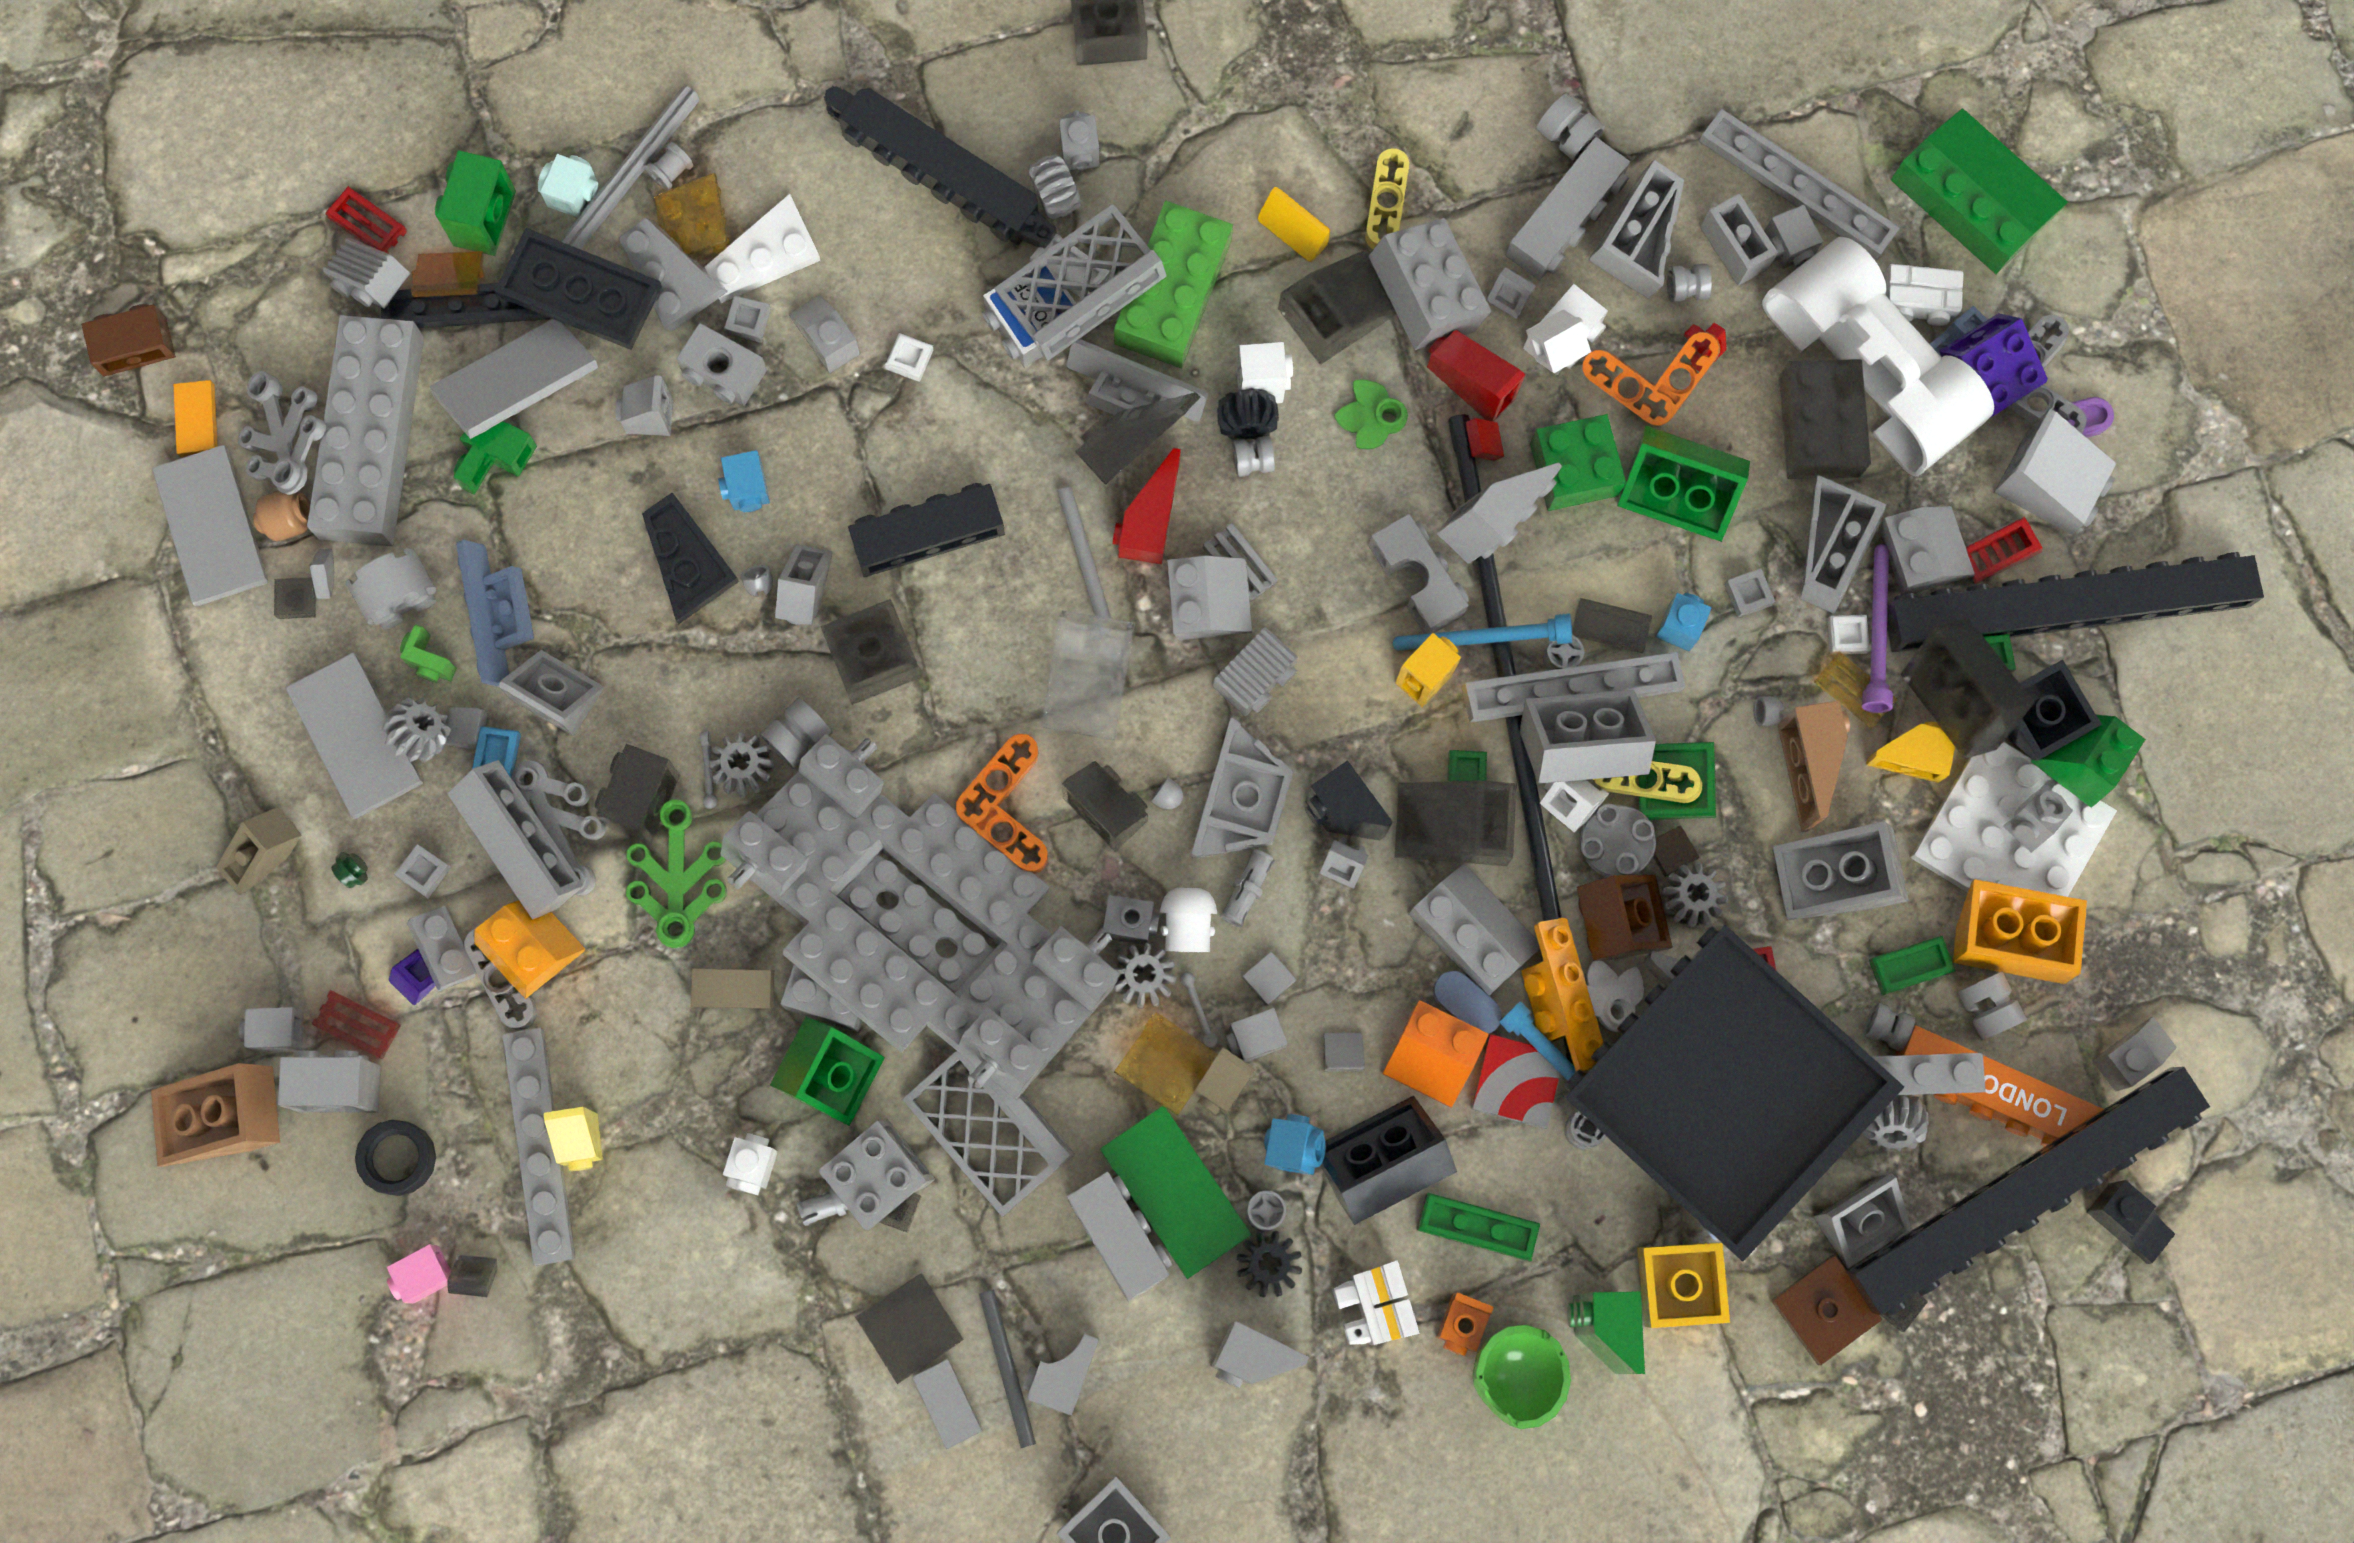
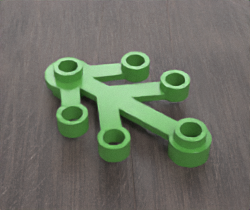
[626,799,727,948]

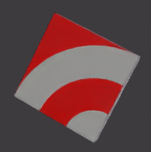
[1471,1034,1565,1129]

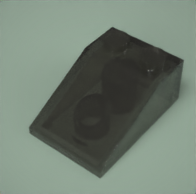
[1075,392,1201,485]

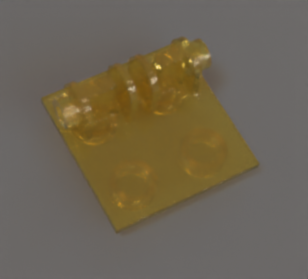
[654,173,730,256]
[1114,1012,1218,1116]

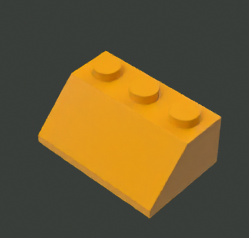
[1953,879,2087,984]

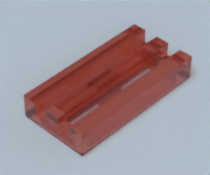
[311,990,401,1059]

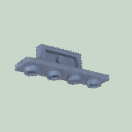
[456,539,534,686]

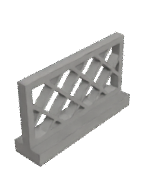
[994,203,1167,361]
[902,1051,1075,1217]

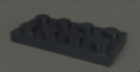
[494,228,662,350]

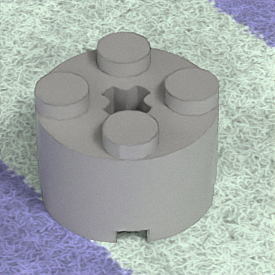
[346,548,437,630]

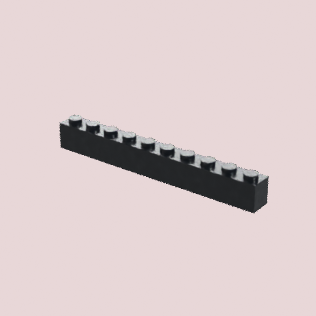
[1887,552,2264,652]
[1847,1066,2211,1317]

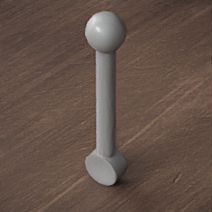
[700,731,718,809]
[1180,972,1218,1048]

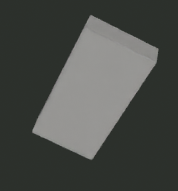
[912,1359,982,1450]

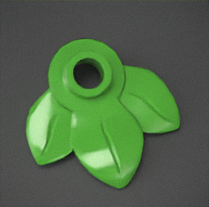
[1334,379,1408,450]

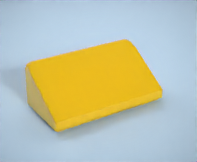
[1258,187,1330,262]

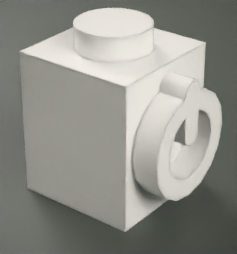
[723,1133,778,1195]

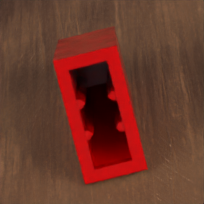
[1427,330,1526,422]

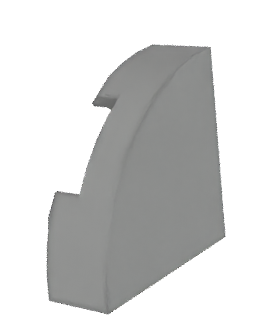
[310,549,334,599]

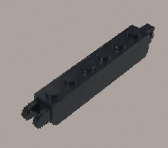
[824,85,1057,249]

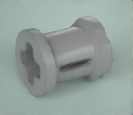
[645,142,694,191]

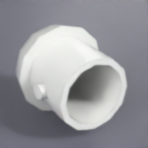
[1160,887,1217,952]

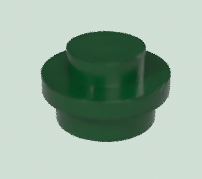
[331,852,368,888]

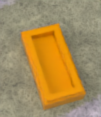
[173,380,218,458]

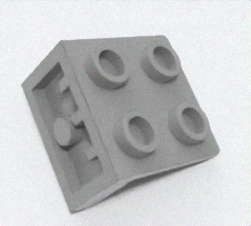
[819,1119,935,1230]

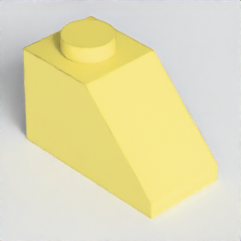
[544,1107,603,1171]

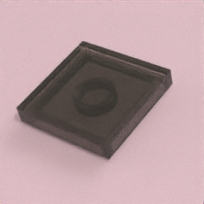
[855,1273,964,1384]

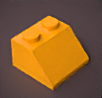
[474,900,585,999]

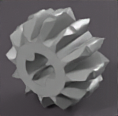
[1029,154,1081,220]
[382,697,451,763]
[709,732,775,797]
[1661,863,1728,928]
[1113,943,1177,1009]
[1863,1095,1929,1152]

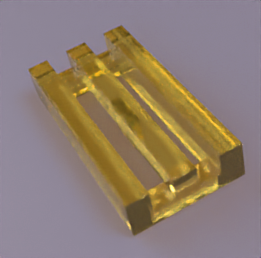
[1814,651,1897,729]

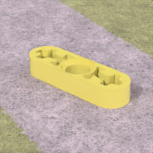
[1365,148,1409,250]
[1593,761,1702,803]

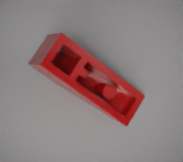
[1112,448,1181,565]

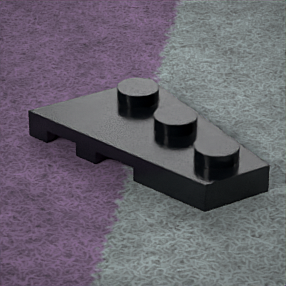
[642,492,739,625]

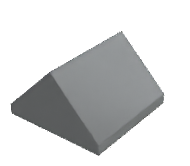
[499,650,604,736]
[1813,1173,1912,1268]

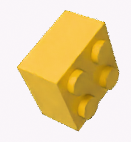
[1637,1242,1730,1328]

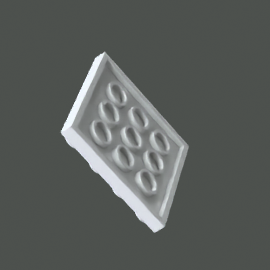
[1910,732,2117,897]

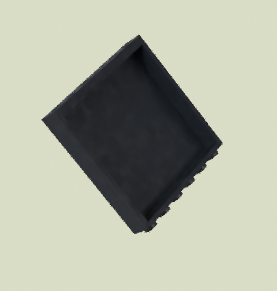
[1564,925,1905,1262]

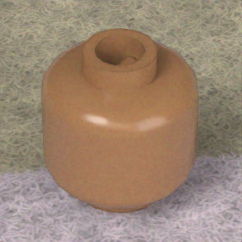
[253,490,310,541]

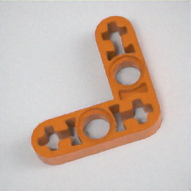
[1582,332,1720,426]
[956,734,1048,874]

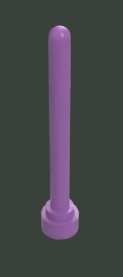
[1862,544,1893,713]

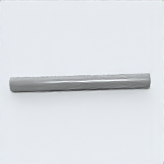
[1057,487,1113,629]

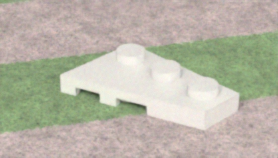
[705,194,820,303]

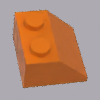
[1382,1000,1489,1108]

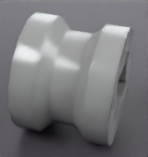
[1543,635,1584,671]

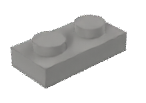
[407,906,477,991]

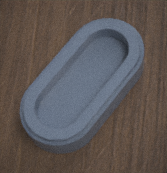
[1433,971,1502,1034]

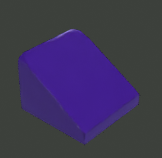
[389,949,436,1005]

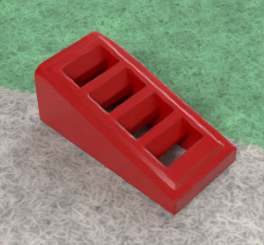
[1966,516,2043,584]

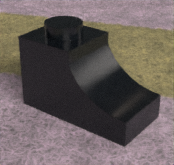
[2087,1180,2175,1264]

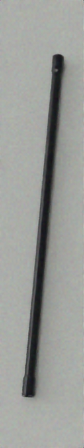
[1448,414,1574,1065]

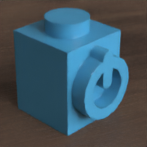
[1264,1114,1326,1175]

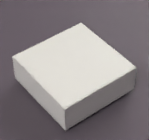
[885,333,933,382]
[1827,615,1870,655]

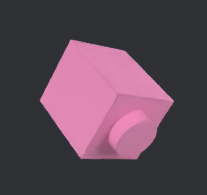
[387,1244,456,1304]

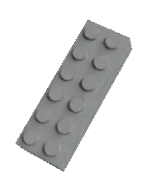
[307,315,424,546]

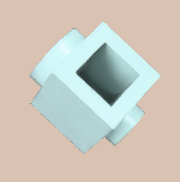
[538,154,598,218]

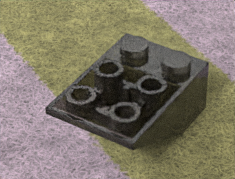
[1278,249,1397,365]
[1394,780,1517,866]

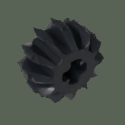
[1217,388,1279,440]
[1236,1231,1302,1298]

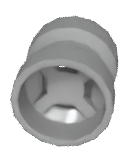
[1667,263,1712,302]
[1233,436,1275,477]
[1863,1002,1915,1052]
[1564,1111,1606,1150]
[1246,1191,1286,1232]

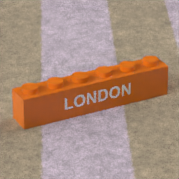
[1895,1025,2104,1147]

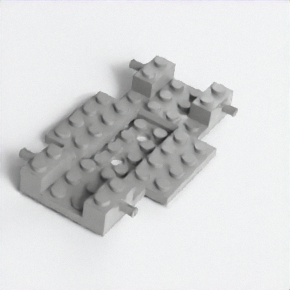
[720,734,1120,1100]

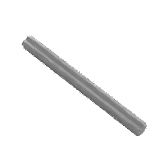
[560,86,699,249]

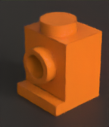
[1436,1292,1494,1356]

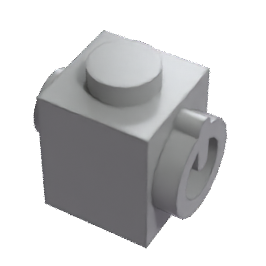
[1059,111,1099,170]
[2003,784,2073,853]

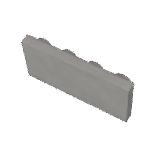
[429,319,598,439]
[152,445,269,607]
[285,652,424,819]

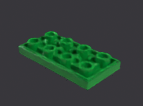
[1100,1105,1252,1279]

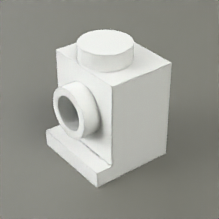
[1540,780,1609,832]

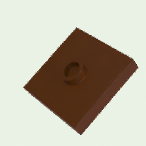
[1770,1255,1882,1365]

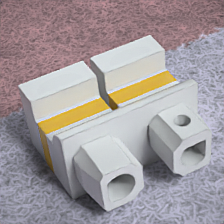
[1332,1260,1420,1345]

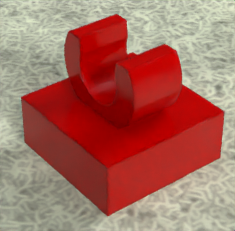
[1684,322,1727,372]

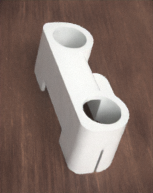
[1762,237,1994,477]

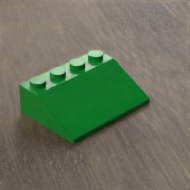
[1891,108,2068,275]

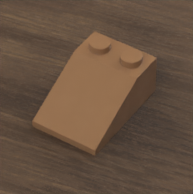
[1777,700,1850,832]
[151,1063,280,1167]

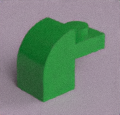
[453,421,537,495]

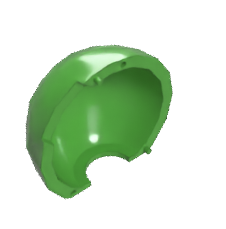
[1472,1325,1571,1429]

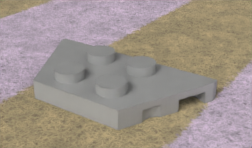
[1191,718,1293,858]

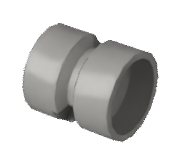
[1536,93,1605,162]
[760,698,833,769]
[1957,971,2028,1040]

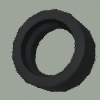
[355,1119,436,1196]

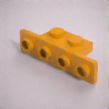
[1521,918,1603,1071]

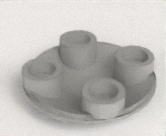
[1580,804,1656,877]

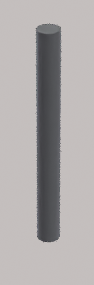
[979,1289,1036,1448]

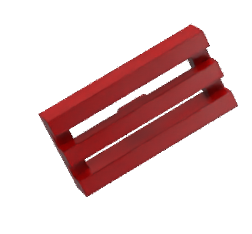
[325,186,407,254]

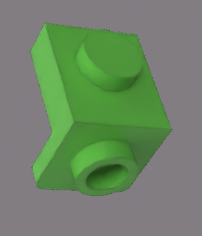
[400,624,457,683]

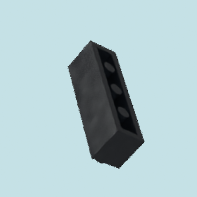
[848,483,1005,577]

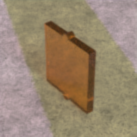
[411,251,484,297]

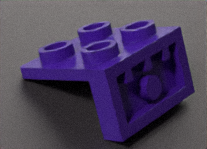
[1939,313,2048,418]

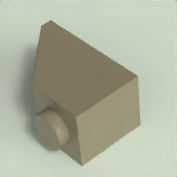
[216,807,302,895]
[1194,1047,1255,1116]

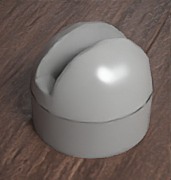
[741,565,773,597]
[1753,696,1785,726]
[1151,777,1183,810]

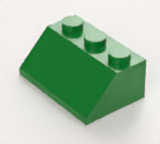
[1617,426,1750,542]
[1567,1291,1645,1374]

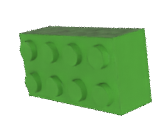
[1114,200,1233,369]

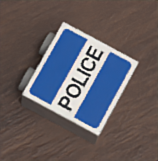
[982,264,1076,368]

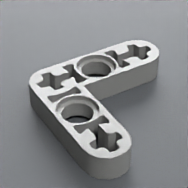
[2007,315,2087,434]

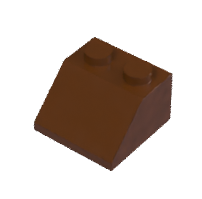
[1576,875,1673,961]

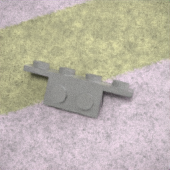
[1066,339,1209,431]

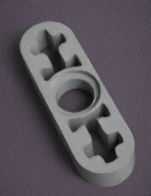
[464,927,537,1030]

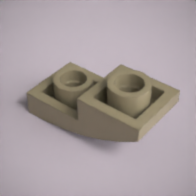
[691,968,775,1009]

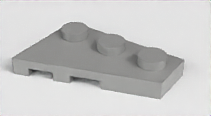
[619,218,728,331]

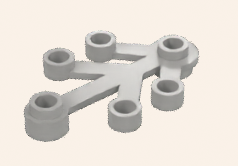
[238,371,326,495]
[511,761,606,896]

